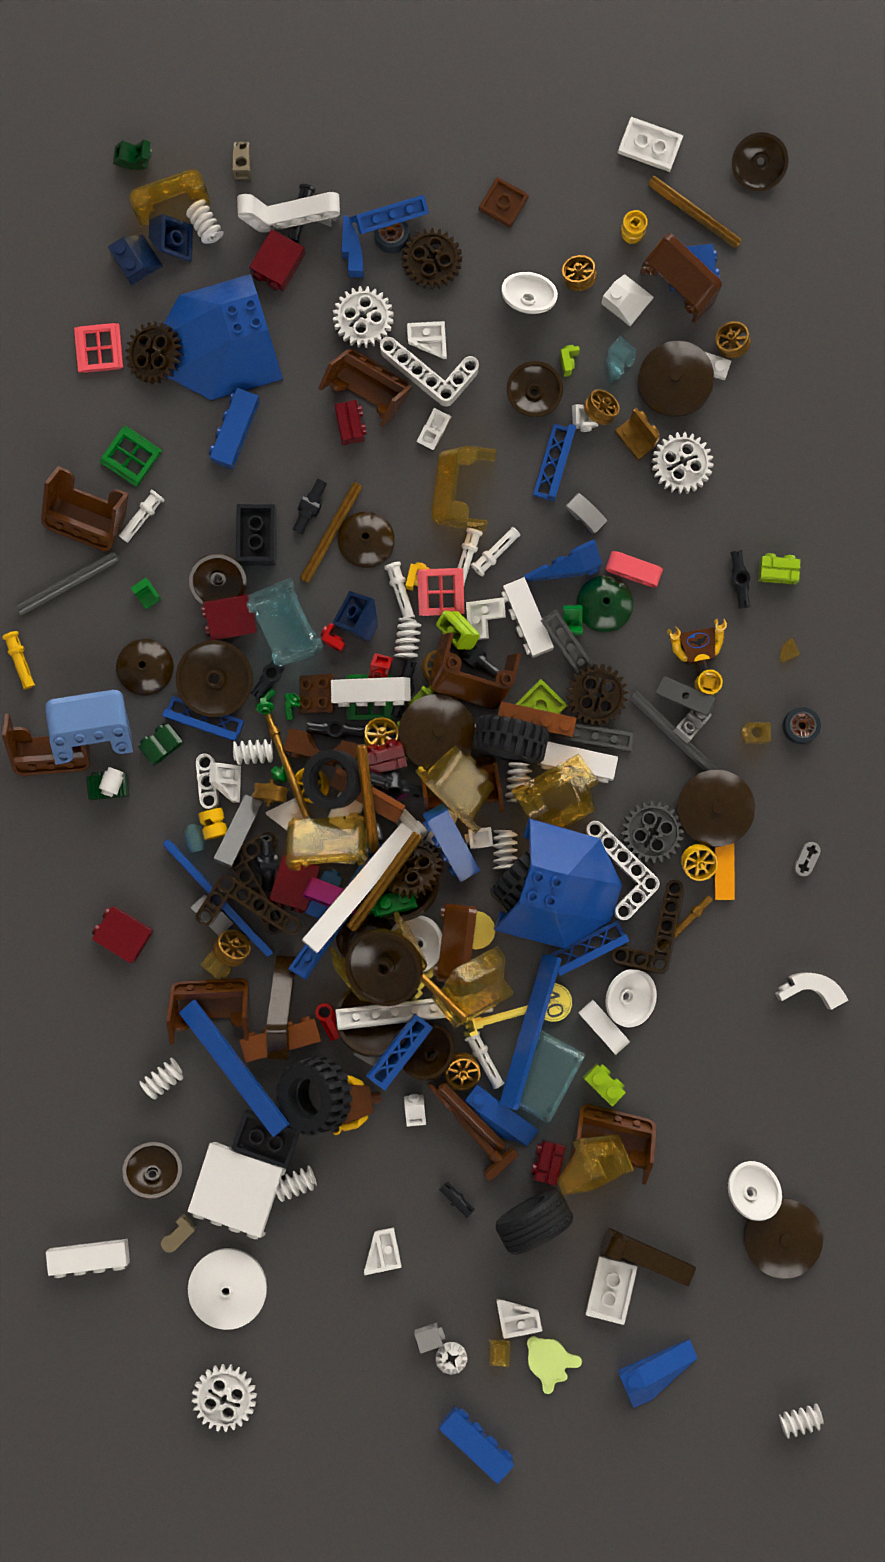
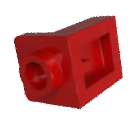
[320,623,346,653]
[368,653,393,678]

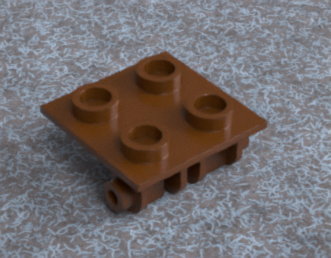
[299,674,335,714]

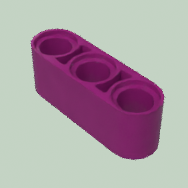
[302,877,359,916]

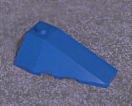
[523,539,602,582]
[453,1084,539,1146]
[618,1339,698,1408]

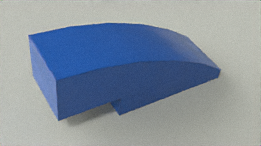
[341,215,364,278]

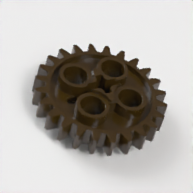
[402,228,462,290]
[125,321,184,384]
[566,663,628,726]
[387,840,444,899]

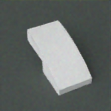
[417,408,451,450]

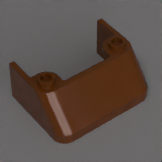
[640,233,722,323]
[318,349,412,427]
[429,632,521,709]
[2,714,90,776]
[420,756,504,813]
[433,903,477,985]
[166,978,250,1045]
[569,1104,656,1185]

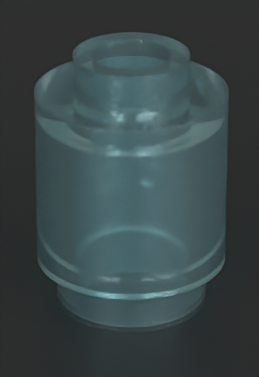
[183,823,206,853]

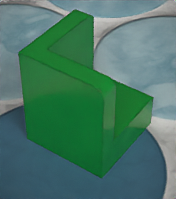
[131,577,162,609]

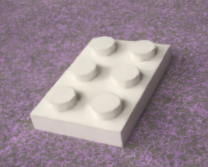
[618,117,683,172]
[585,1256,638,1325]

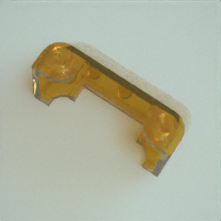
[129,168,211,227]
[285,813,368,871]

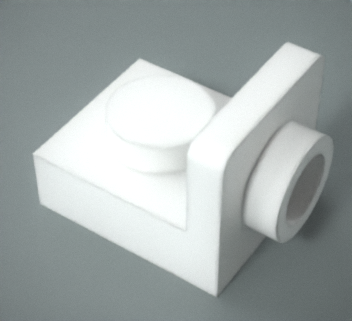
[404,1094,426,1127]

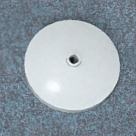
[188,1248,267,1330]

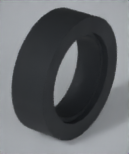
[302,750,361,809]

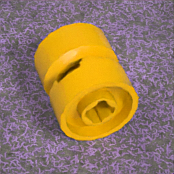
[621,210,647,244]
[694,670,723,696]
[198,808,228,840]

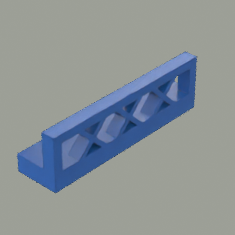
[349,195,429,235]
[533,424,576,502]
[162,696,244,742]
[549,920,629,976]
[367,1013,433,1090]

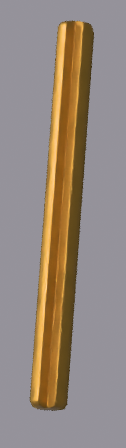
[648,176,742,248]
[300,482,362,583]
[356,744,379,853]
[347,832,422,932]

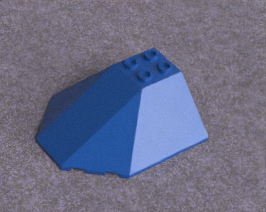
[161,274,283,401]
[494,818,622,949]

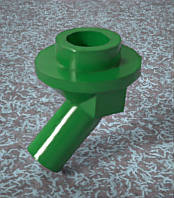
[255,688,276,714]
[284,692,301,720]
[270,758,291,783]

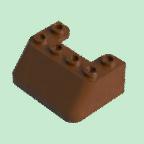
[41,466,129,551]

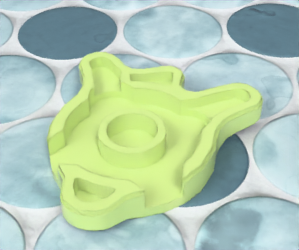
[527,1336,582,1394]

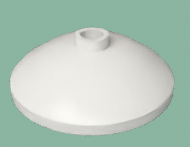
[501,272,558,314]
[392,915,442,972]
[606,969,657,1027]
[728,1161,782,1221]

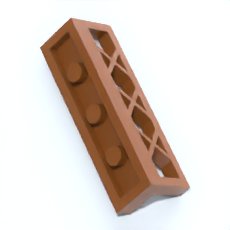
[329,767,406,824]

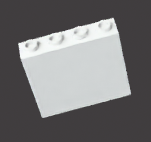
[187,1142,286,1239]

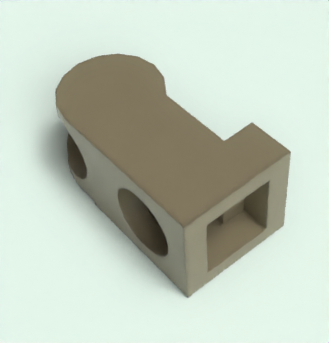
[233,142,252,180]
[161,1214,197,1253]

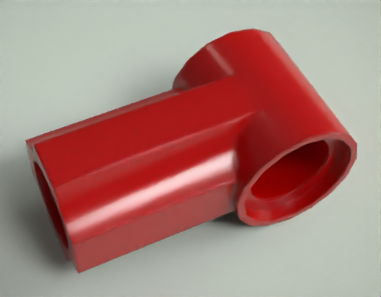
[315,1002,340,1041]

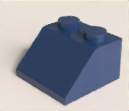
[107,234,163,285]

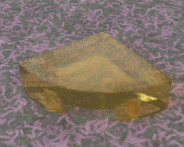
[780,637,800,663]

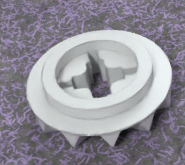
[436,1342,467,1375]

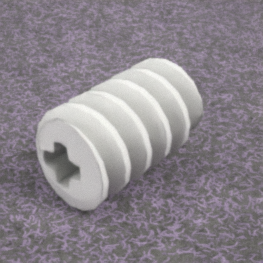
[186,199,224,244]
[394,618,422,659]
[233,739,273,765]
[505,762,532,803]
[493,830,518,869]
[139,1057,183,1099]
[276,1165,317,1202]
[779,1404,824,1439]

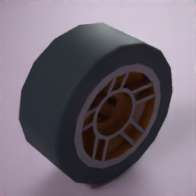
[374,221,409,253]
[782,707,821,744]

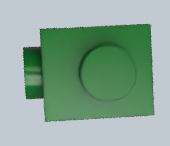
[563,605,583,636]

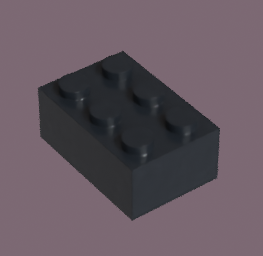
[236,504,277,566]
[231,1109,300,1169]

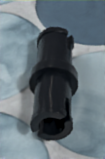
[439,1181,475,1218]

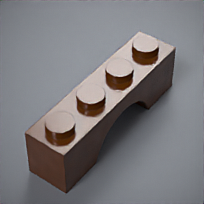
[284,728,360,770]

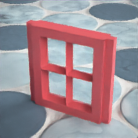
[74,323,124,373]
[417,568,465,616]

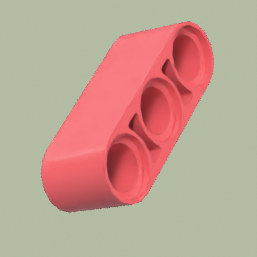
[605,551,663,588]

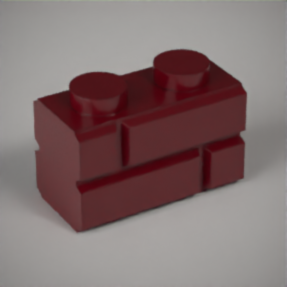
[334,400,367,445]
[367,739,407,774]
[531,1139,566,1186]

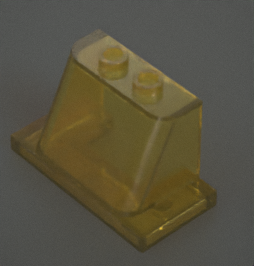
[416,746,495,834]
[511,754,599,828]
[432,946,514,1028]
[558,1134,634,1196]

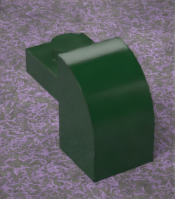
[113,139,152,170]

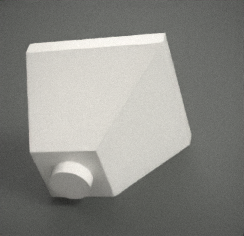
[601,274,654,326]

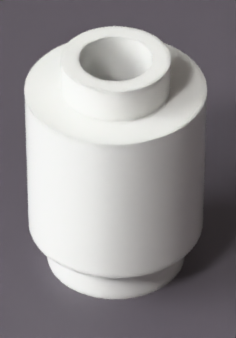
[99,767,124,797]

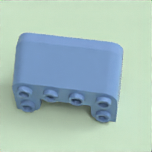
[45,690,133,765]

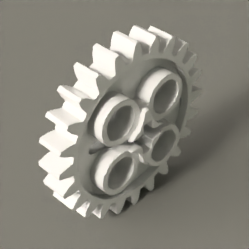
[333,286,394,348]
[651,432,714,494]
[192,1364,257,1432]

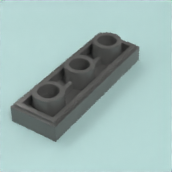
[656,676,716,717]

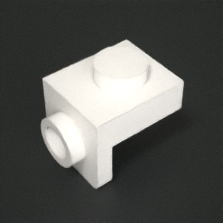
[572,404,598,432]
[465,827,493,849]

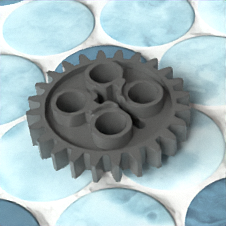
[621,801,684,864]

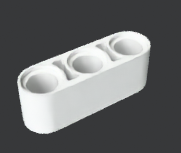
[196,753,219,810]
[578,1000,630,1055]

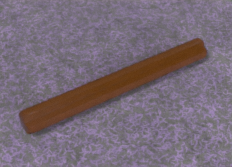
[437,1083,506,1152]

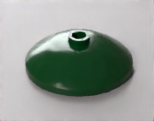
[576,576,633,632]

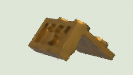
[615,408,660,461]

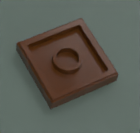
[478,177,529,228]

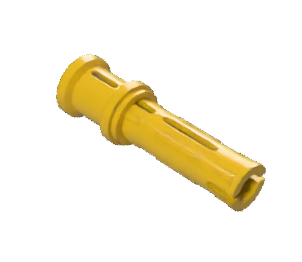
[2,631,35,690]

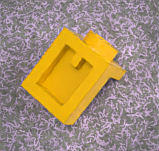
[406,562,429,591]

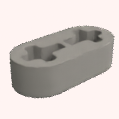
[793,842,821,877]

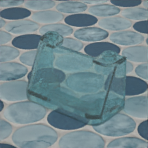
[246,577,323,667]
[519,1030,585,1124]

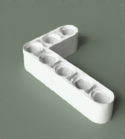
[237,192,340,232]
[380,337,479,407]
[585,821,660,920]

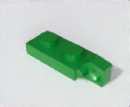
[367,893,418,918]

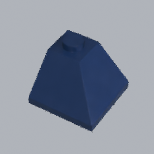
[148,214,193,262]
[332,591,378,642]

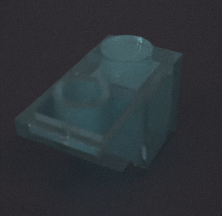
[606,336,637,384]

